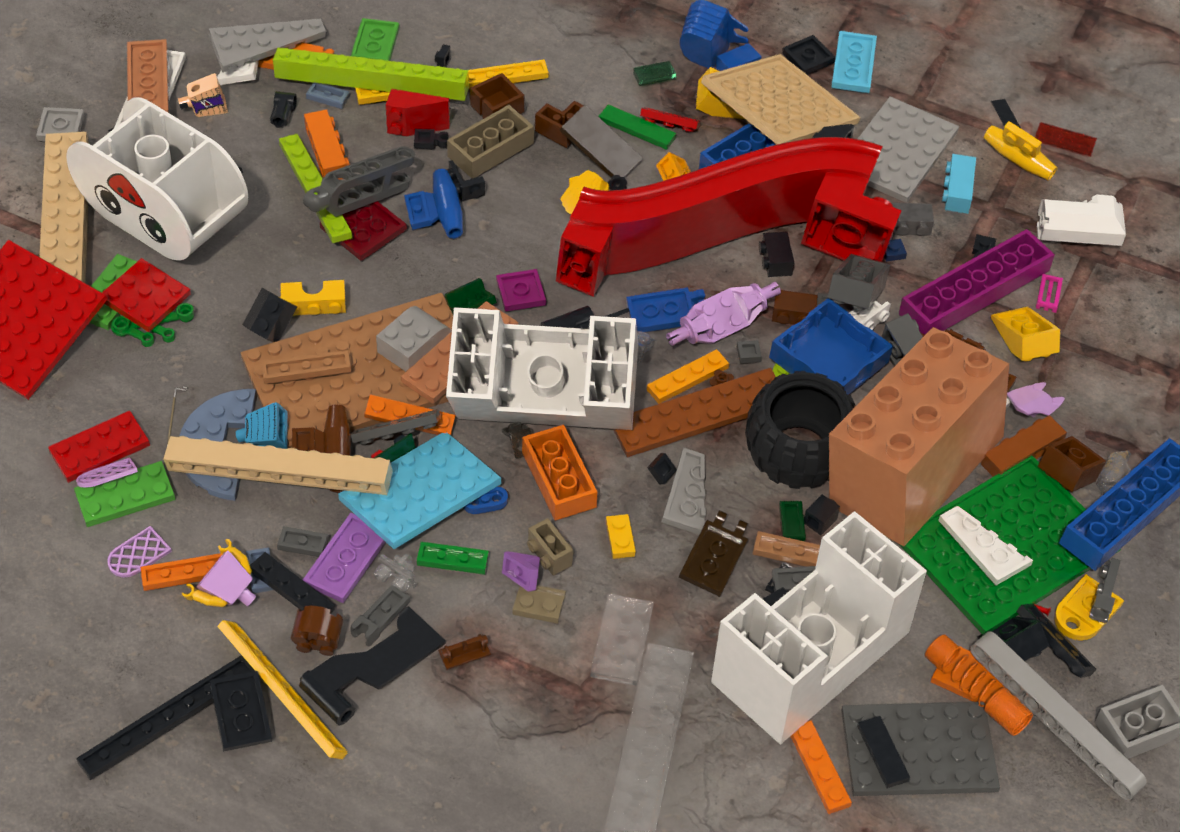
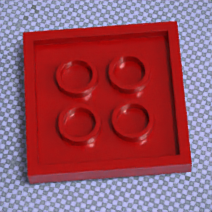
[102,258,191,332]

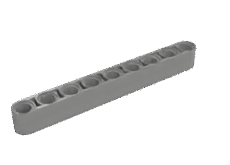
[970,632,1147,800]

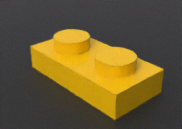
[606,514,636,559]

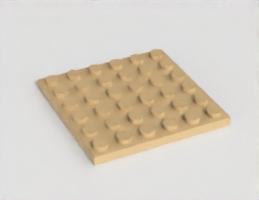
[701,54,861,145]

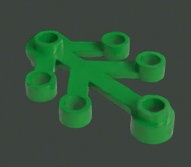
[111,303,194,347]

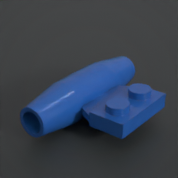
[404,169,463,239]

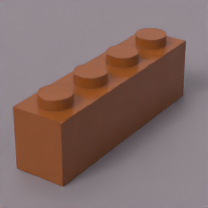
[981,415,1067,477]

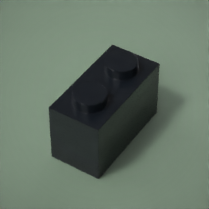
[759,232,794,277]

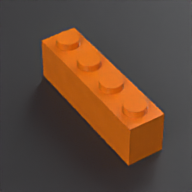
[304,109,350,180]

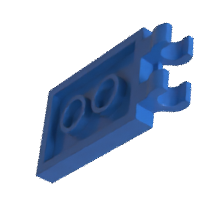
[626,287,705,333]

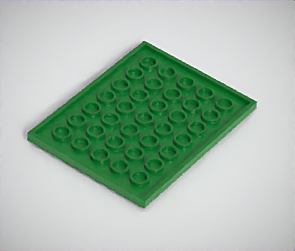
[899,456,1121,634]

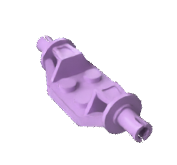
[666,282,781,346]

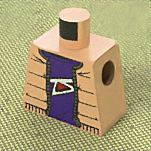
[178,73,228,117]

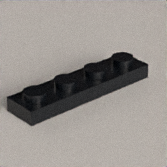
[250,552,335,614]
[1016,604,1097,678]

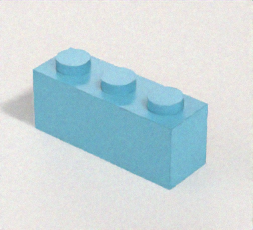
[942,154,976,214]

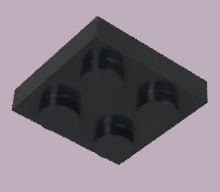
[782,35,836,75]

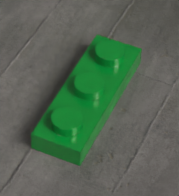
[417,542,489,575]

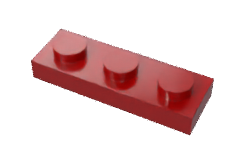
[640,107,701,132]

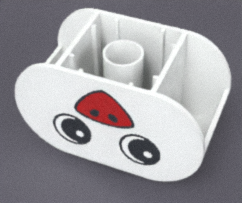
[66,97,248,260]

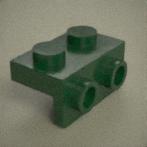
[445,278,497,314]

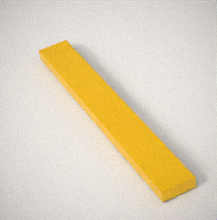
[217,620,348,759]

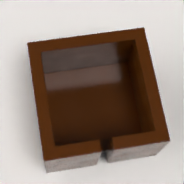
[470,73,525,119]

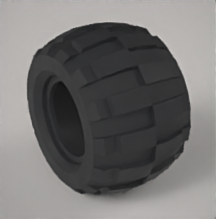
[745,371,856,489]

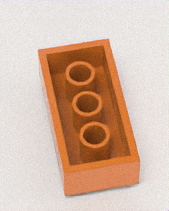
[522,424,598,521]

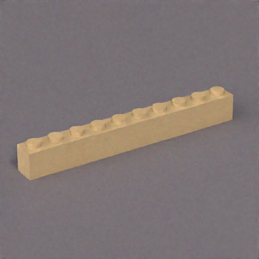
[163,436,393,495]

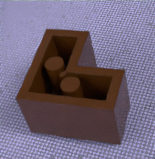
[535,101,584,148]

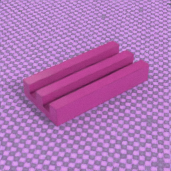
[1036,274,1063,313]

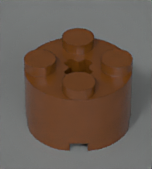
[291,606,344,656]

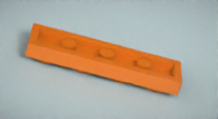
[364,395,455,435]
[140,553,222,591]
[791,720,852,814]

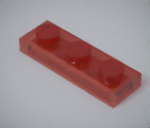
[1035,122,1097,157]

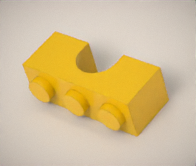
[281,280,346,316]

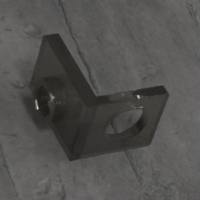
[501,422,532,459]

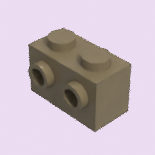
[527,518,574,576]

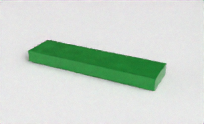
[599,104,676,150]

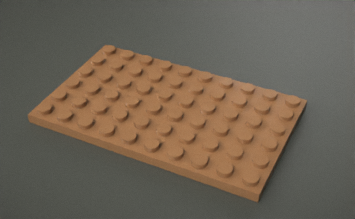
[240,292,453,449]

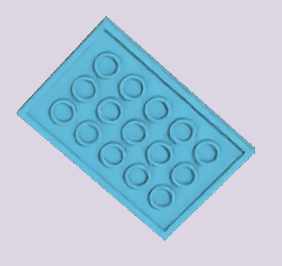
[338,433,501,549]

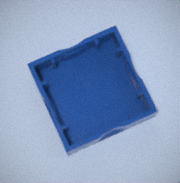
[769,298,893,395]

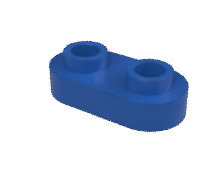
[464,487,508,514]

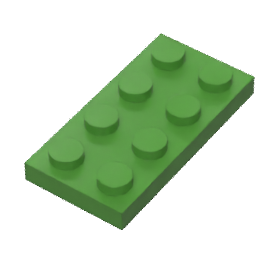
[89,254,137,331]
[74,461,175,527]

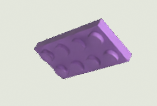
[303,513,386,603]

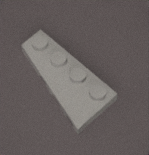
[661,448,706,535]

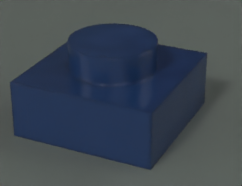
[884,239,907,262]

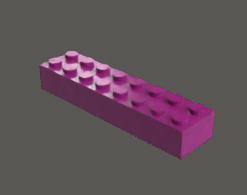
[899,229,1055,335]

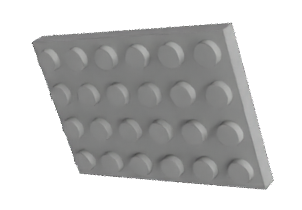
[858,97,959,203]

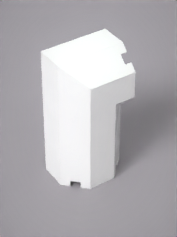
[1037,195,1126,246]

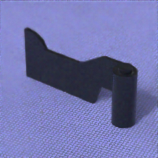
[540,306,630,330]
[299,606,446,725]

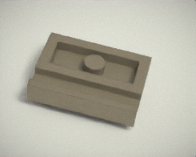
[513,585,566,624]

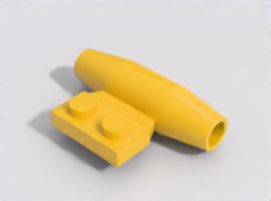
[984,121,1057,181]

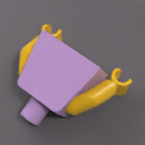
[182,539,256,607]

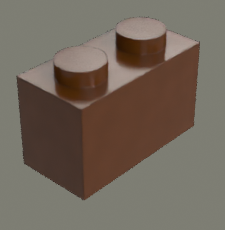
[772,290,818,325]

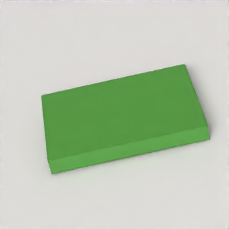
[351,18,399,61]

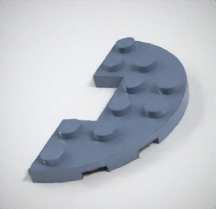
[180,389,257,501]

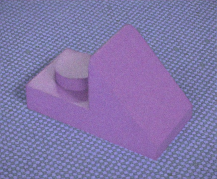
[502,551,540,591]

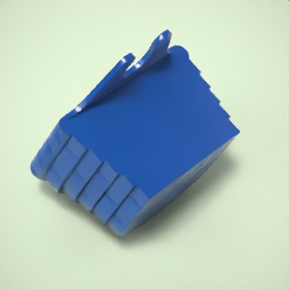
[679,0,749,69]

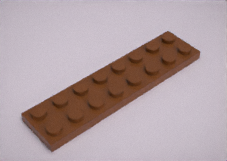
[613,367,776,457]

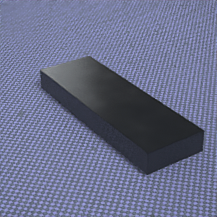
[857,716,910,788]

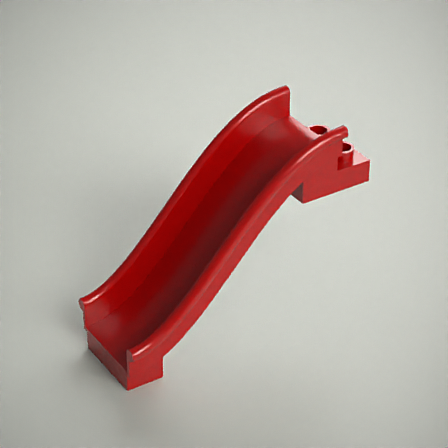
[556,137,902,297]

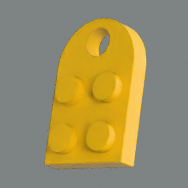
[1054,574,1124,640]

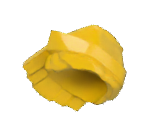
[560,170,609,214]

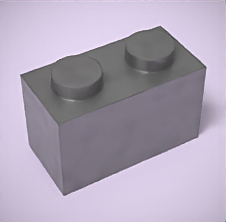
[891,203,934,235]

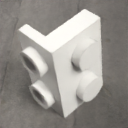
[849,300,891,330]

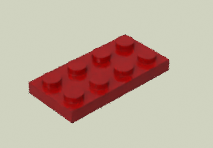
[48,410,150,483]

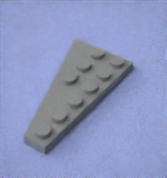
[209,19,326,73]

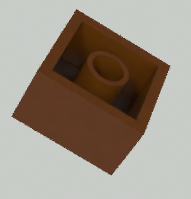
[1038,436,1106,492]

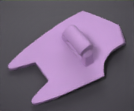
[1007,382,1065,418]

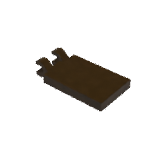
[678,510,748,597]

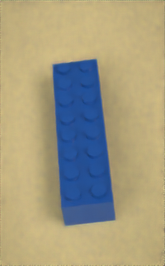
[1059,438,1180,571]

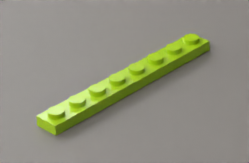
[279,134,352,244]

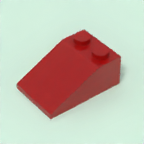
[386,89,450,136]

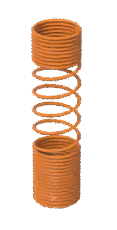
[925,635,1033,736]

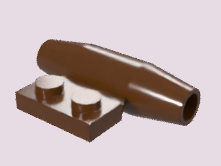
[292,405,351,493]

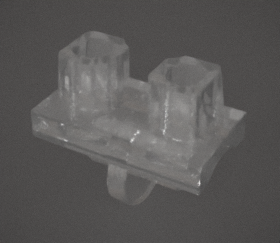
[374,554,418,592]

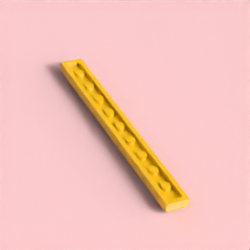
[355,60,549,105]

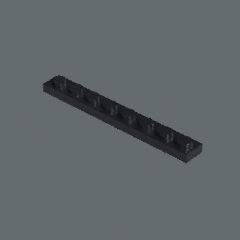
[76,655,255,780]

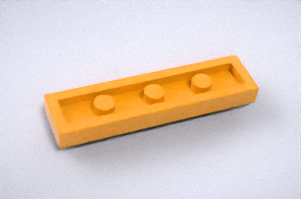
[646,349,729,404]

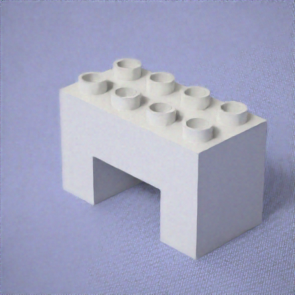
[446,308,638,430]
[711,511,927,745]

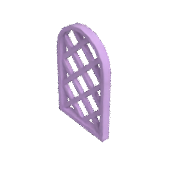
[76,457,138,488]
[108,526,172,578]

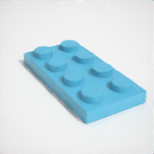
[831,31,877,93]

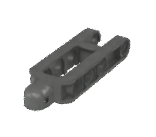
[303,146,415,217]

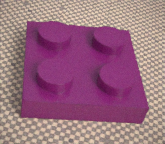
[496,269,546,312]

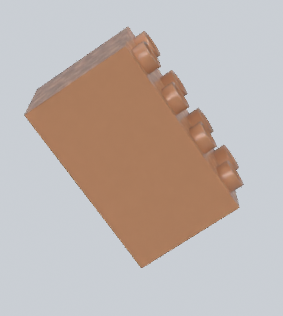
[829,327,1009,546]

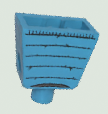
[236,402,288,449]

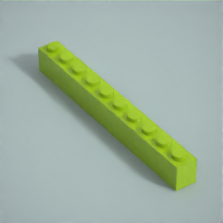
[273,48,469,101]

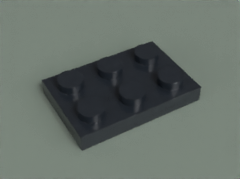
[209,671,272,752]

